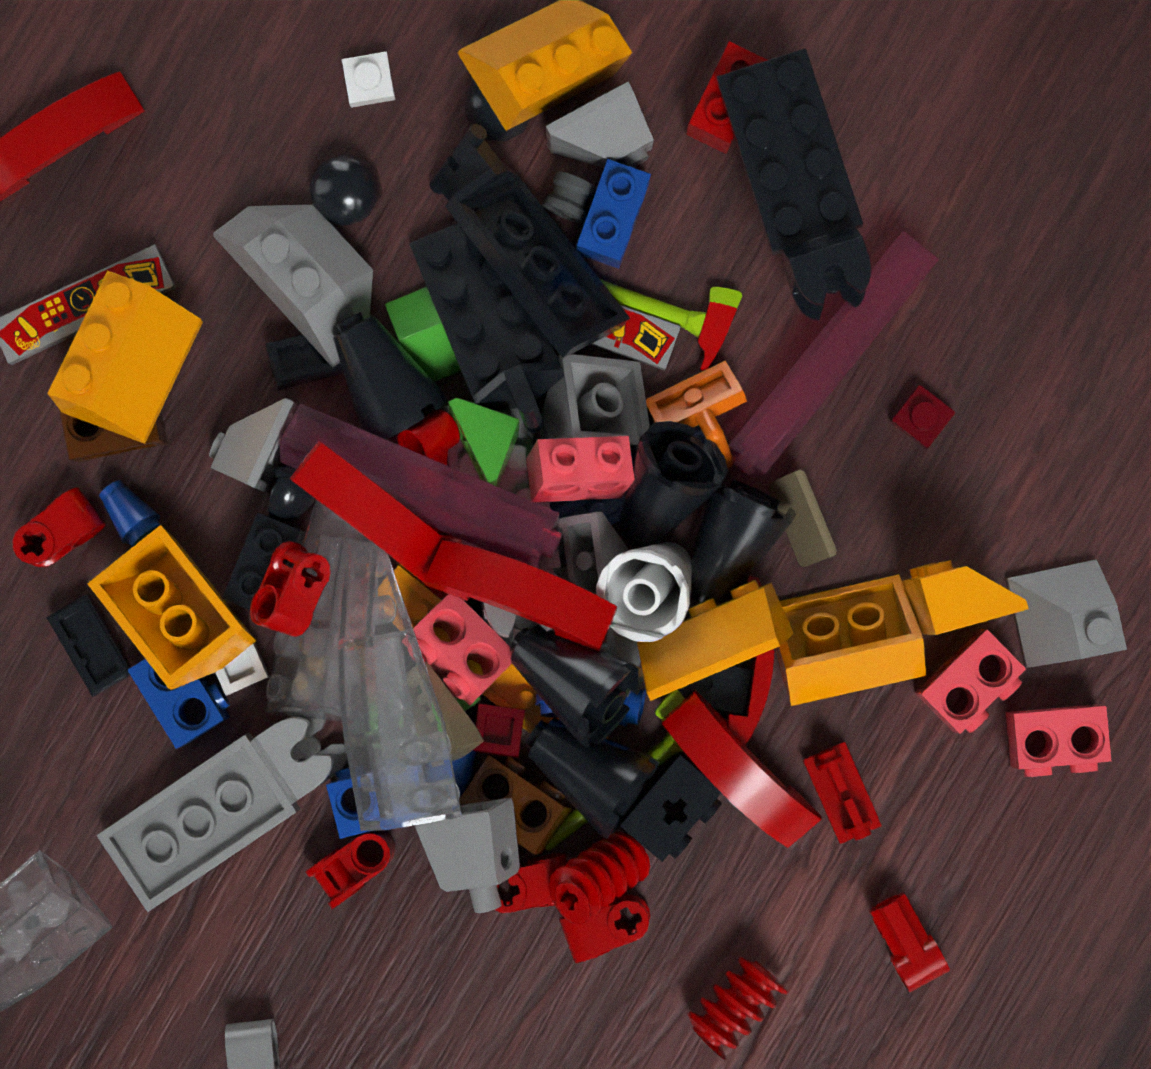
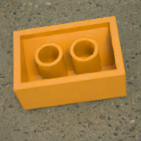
[457,0,632,131]
[47,270,203,444]
[87,525,256,690]
[902,560,1029,635]
[775,574,926,706]
[637,580,794,701]

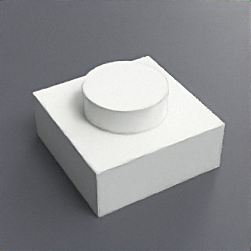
[342,51,396,108]
[215,642,270,696]

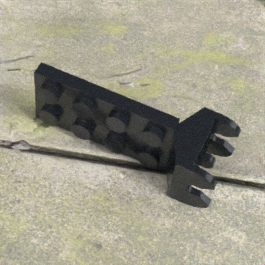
[716,48,871,321]

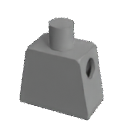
[414,798,520,913]

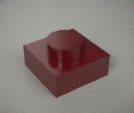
[890,385,956,450]
[472,704,525,758]

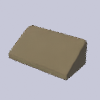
[768,469,837,567]

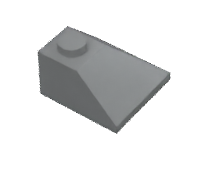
[546,82,654,168]
[541,354,650,453]
[209,398,305,493]
[1006,559,1127,668]

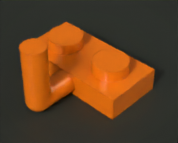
[646,360,747,469]

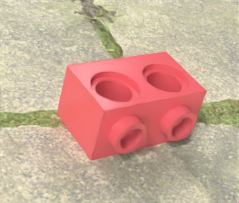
[526,436,635,503]
[404,594,513,706]
[915,629,1026,734]
[1005,704,1112,777]

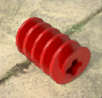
[549,831,650,925]
[687,957,789,1060]

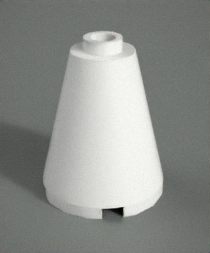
[596,542,692,642]

